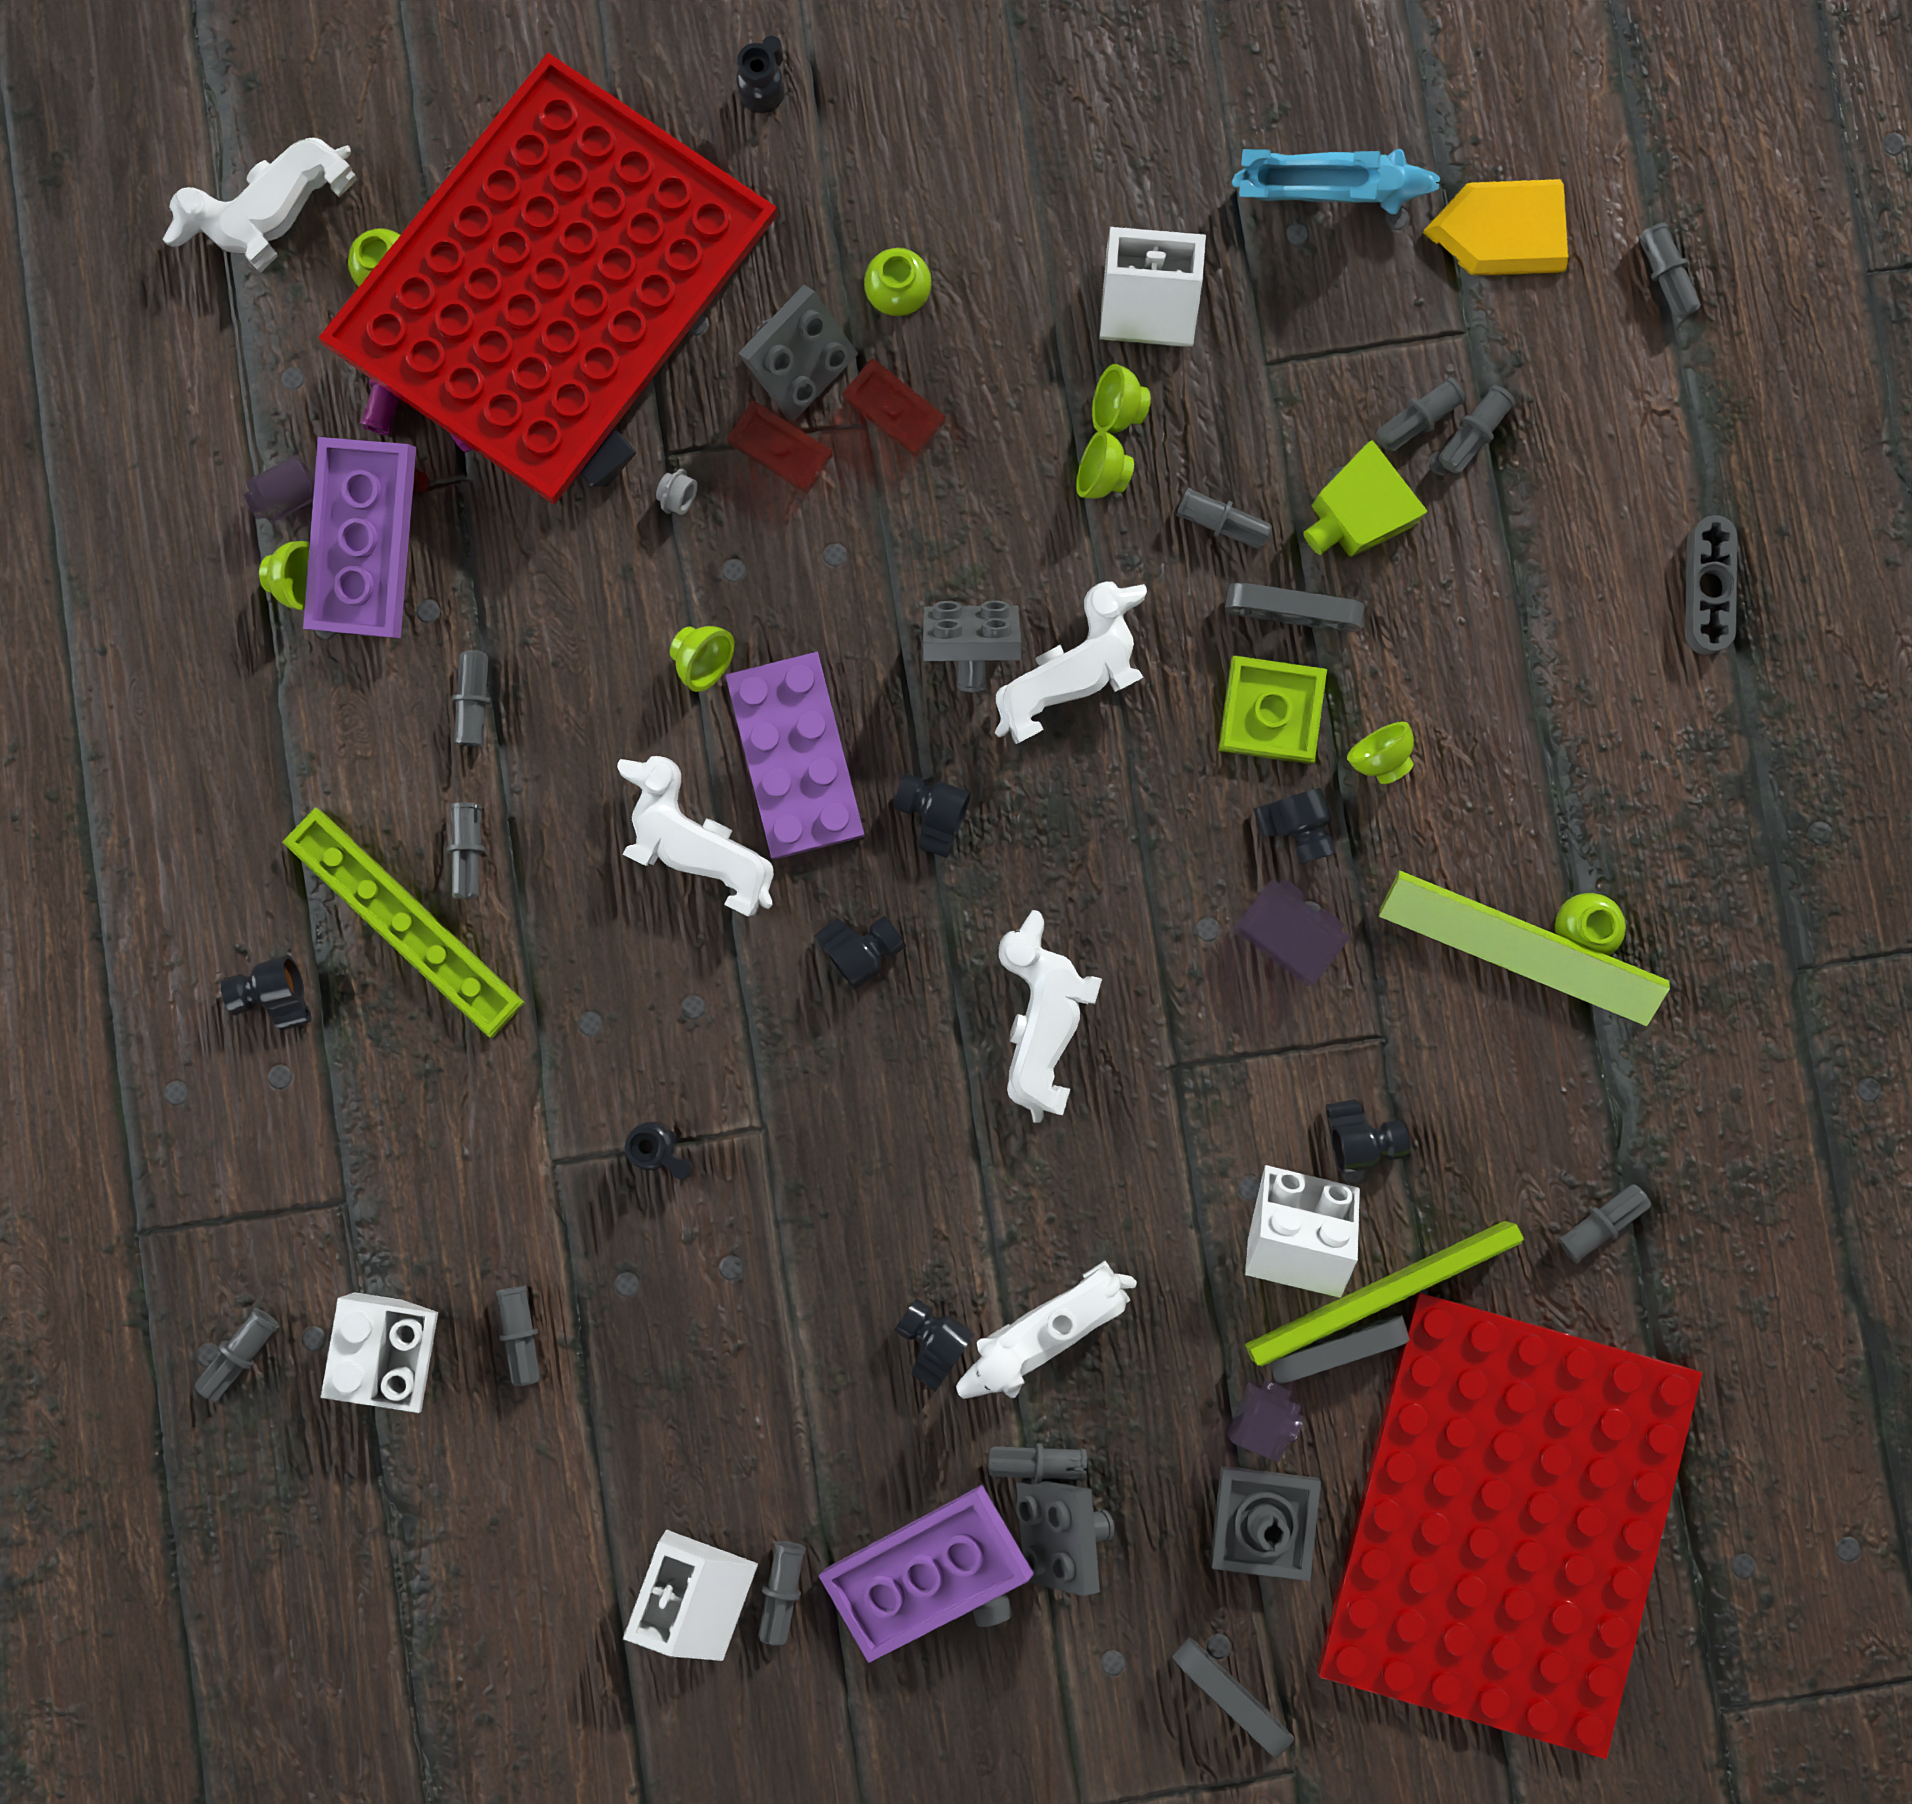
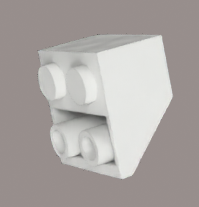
[1099,227,1206,347]
[1245,1165,1360,1298]
[321,1292,438,1413]
[623,1530,758,1661]

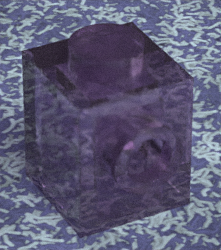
[1227,1378,1303,1462]

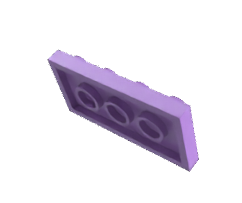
[303,437,416,639]
[726,652,865,860]
[818,1485,1034,1663]

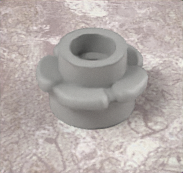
[656,469,697,515]

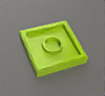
[1218,656,1327,765]

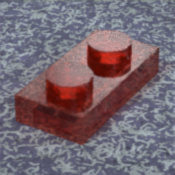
[842,358,945,457]
[727,400,833,494]

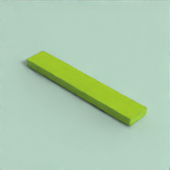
[282,807,525,1038]
[1379,870,1670,1026]
[1244,1221,1524,1367]

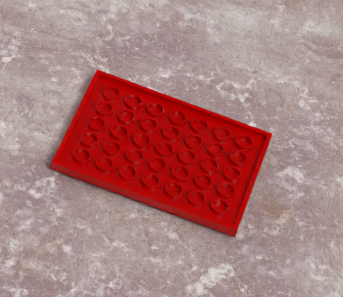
[318,52,777,505]
[1316,1292,1703,1759]

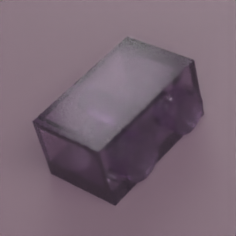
[1231,878,1350,986]

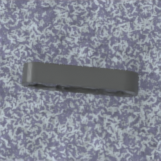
[1685,515,1737,655]
[1225,583,1365,632]
[1269,1315,1410,1383]
[1172,1637,1295,1759]

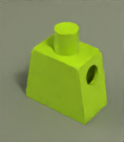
[1304,440,1427,557]

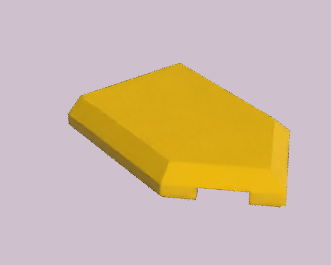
[1423,179,1568,276]

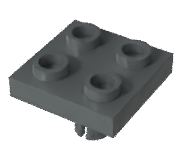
[738,285,858,421]
[923,600,1021,692]
[1210,1466,1321,1581]
[1016,1479,1114,1596]

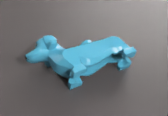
[1232,149,1441,215]

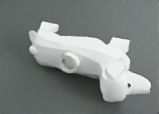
[163,138,357,273]
[995,582,1147,744]
[617,756,774,917]
[999,909,1102,1123]
[956,1261,1137,1399]

